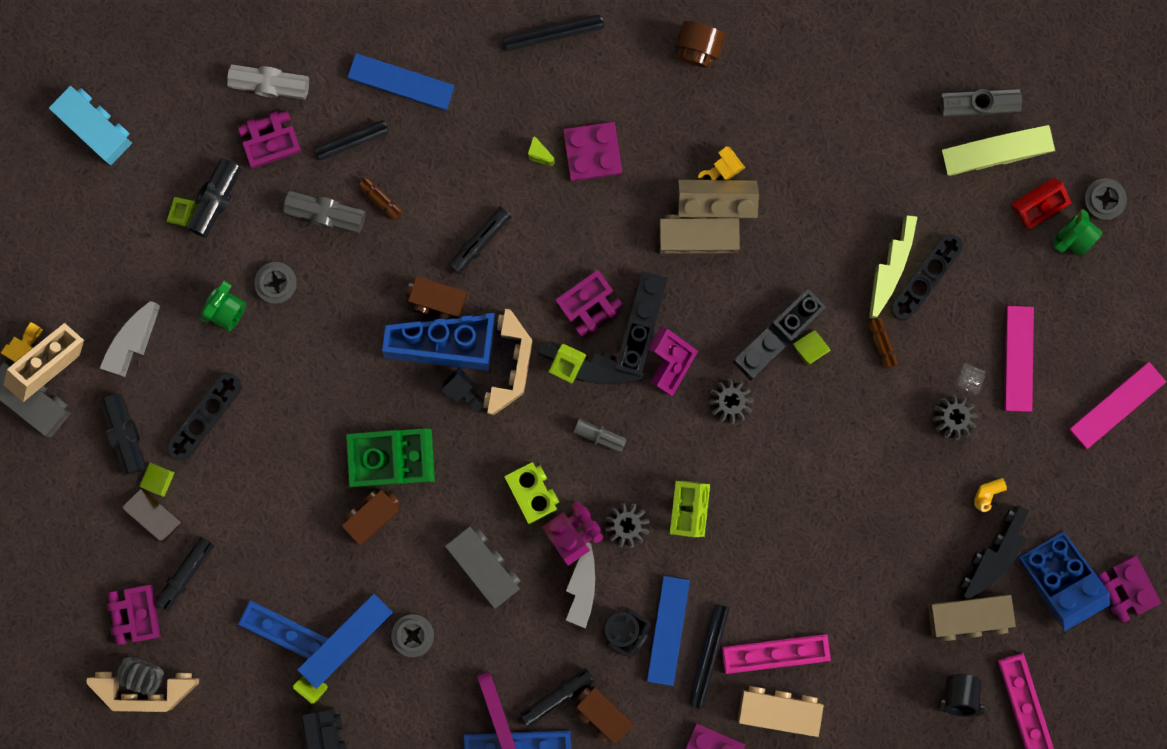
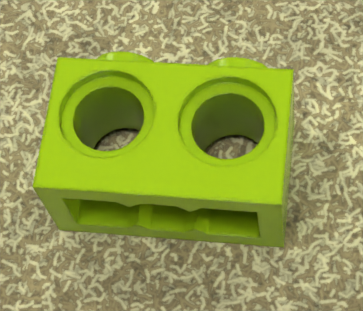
[504,462,559,524]
[670,481,710,537]

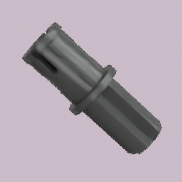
[573,418,626,452]

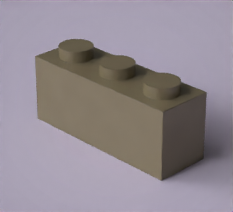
[678,180,759,218]
[659,214,740,254]
[928,595,1016,641]

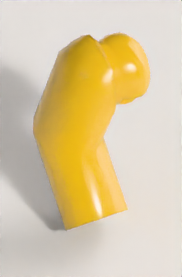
[974,478,1007,512]

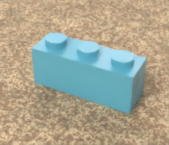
[49,85,132,165]

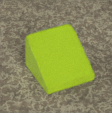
[528,136,554,167]
[167,197,197,227]
[793,330,831,366]
[549,344,586,383]
[140,462,175,497]
[293,676,328,704]

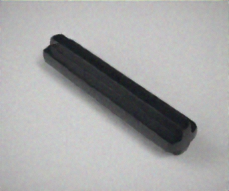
[314,120,389,161]

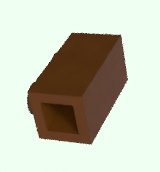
[406,276,468,320]
[342,490,401,546]
[576,686,634,745]

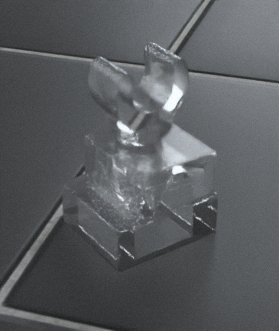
[953,363,986,396]

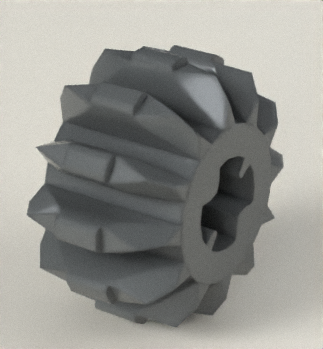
[708,379,754,424]
[932,395,978,440]
[605,503,650,548]
[116,657,164,695]

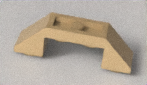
[484,309,533,415]
[87,672,199,712]

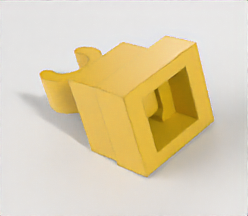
[698,146,745,180]
[1,322,43,362]

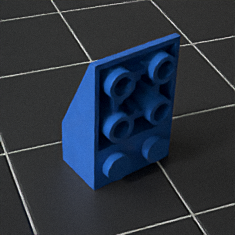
[1019,531,1110,632]

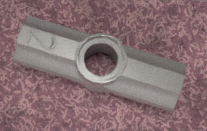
[227,64,309,100]

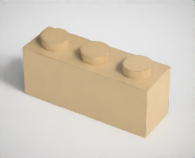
[4,323,84,402]
[737,686,824,737]

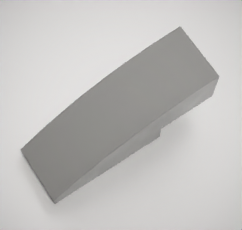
[100,301,160,377]
[566,543,595,628]

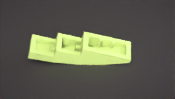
[942,125,1055,176]
[869,215,917,319]

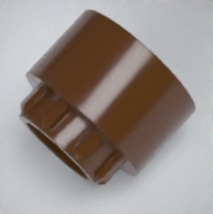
[675,20,726,68]

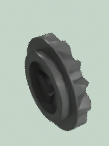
[1084,178,1127,220]
[255,262,297,304]
[391,614,434,657]

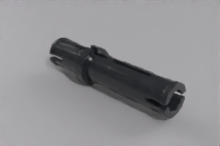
[448,206,512,275]
[154,536,214,612]
[520,667,595,727]

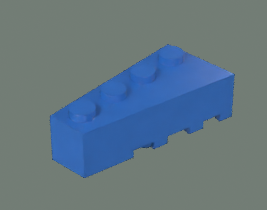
[382,313,495,371]

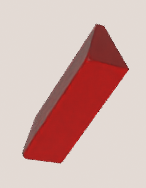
[1011,178,1072,230]

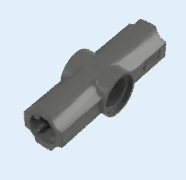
[940,89,1022,117]
[283,191,366,234]

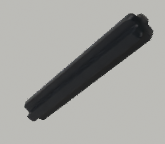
[503,14,604,51]
[689,604,729,709]

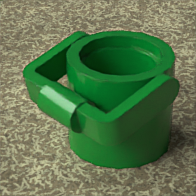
[1053,209,1103,257]
[199,280,246,332]

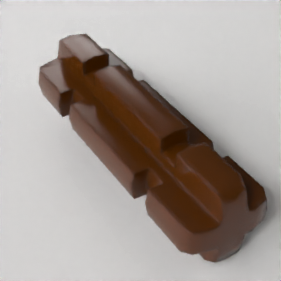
[358,177,402,220]
[868,318,898,369]

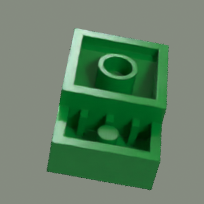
[346,428,435,487]

